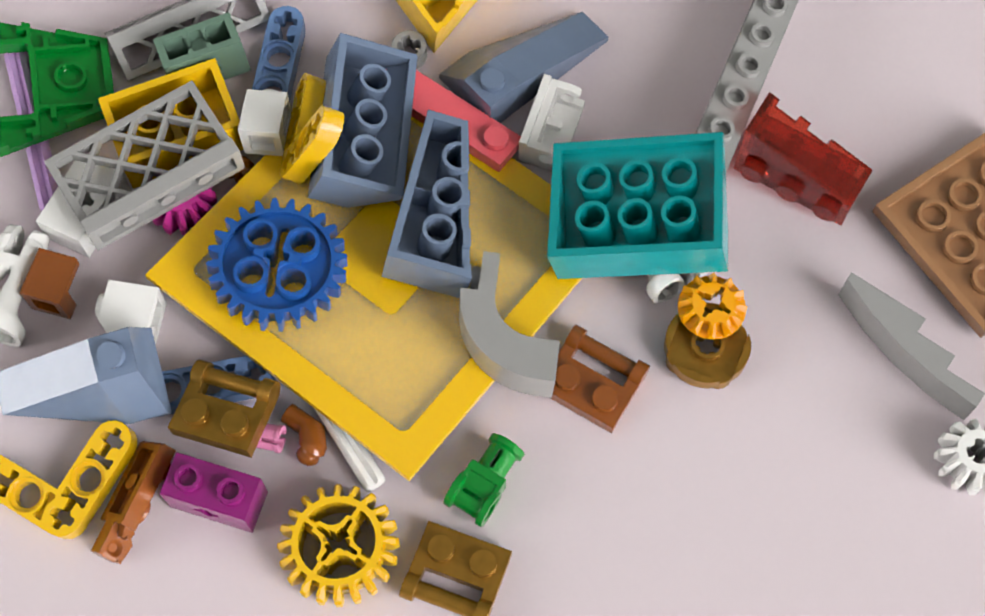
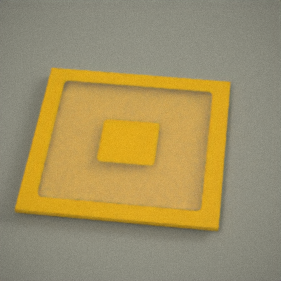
[145,116,582,481]

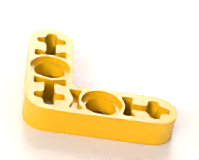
[280,73,344,184]
[0,420,137,539]

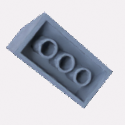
[308,33,418,208]

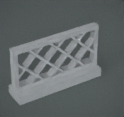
[44,80,245,251]

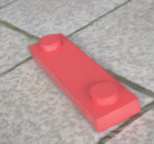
[386,69,521,172]

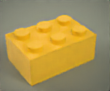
[98,58,244,189]

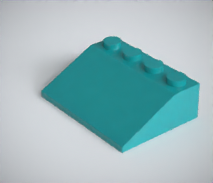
[547,132,728,279]

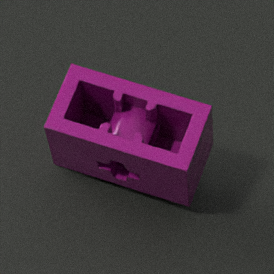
[160,452,268,533]

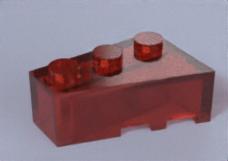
[733,92,872,226]

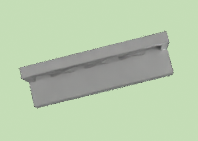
[105,0,270,81]

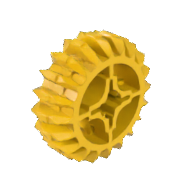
[277,484,400,607]

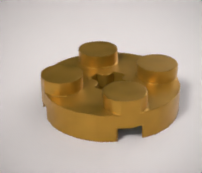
[664,303,751,389]

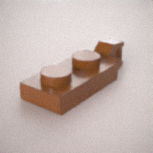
[91,441,176,564]

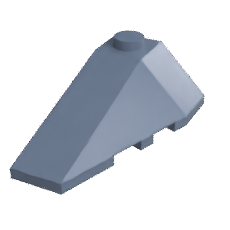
[439,12,609,123]
[0,327,172,424]

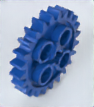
[206,198,348,332]

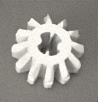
[933,418,985,496]

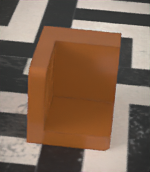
[20,248,80,320]

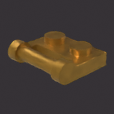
[168,359,281,458]
[399,521,512,616]

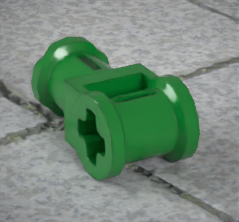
[443,433,525,527]

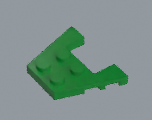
[0,22,114,157]

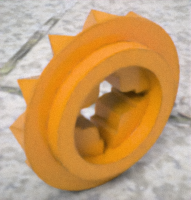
[677,272,747,340]

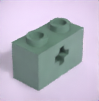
[153,12,251,80]

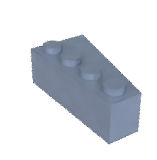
[381,110,472,298]

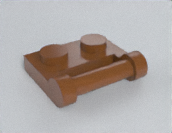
[549,324,651,433]

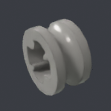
[391,30,427,70]

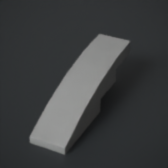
[838,272,985,420]

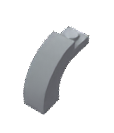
[459,251,560,398]

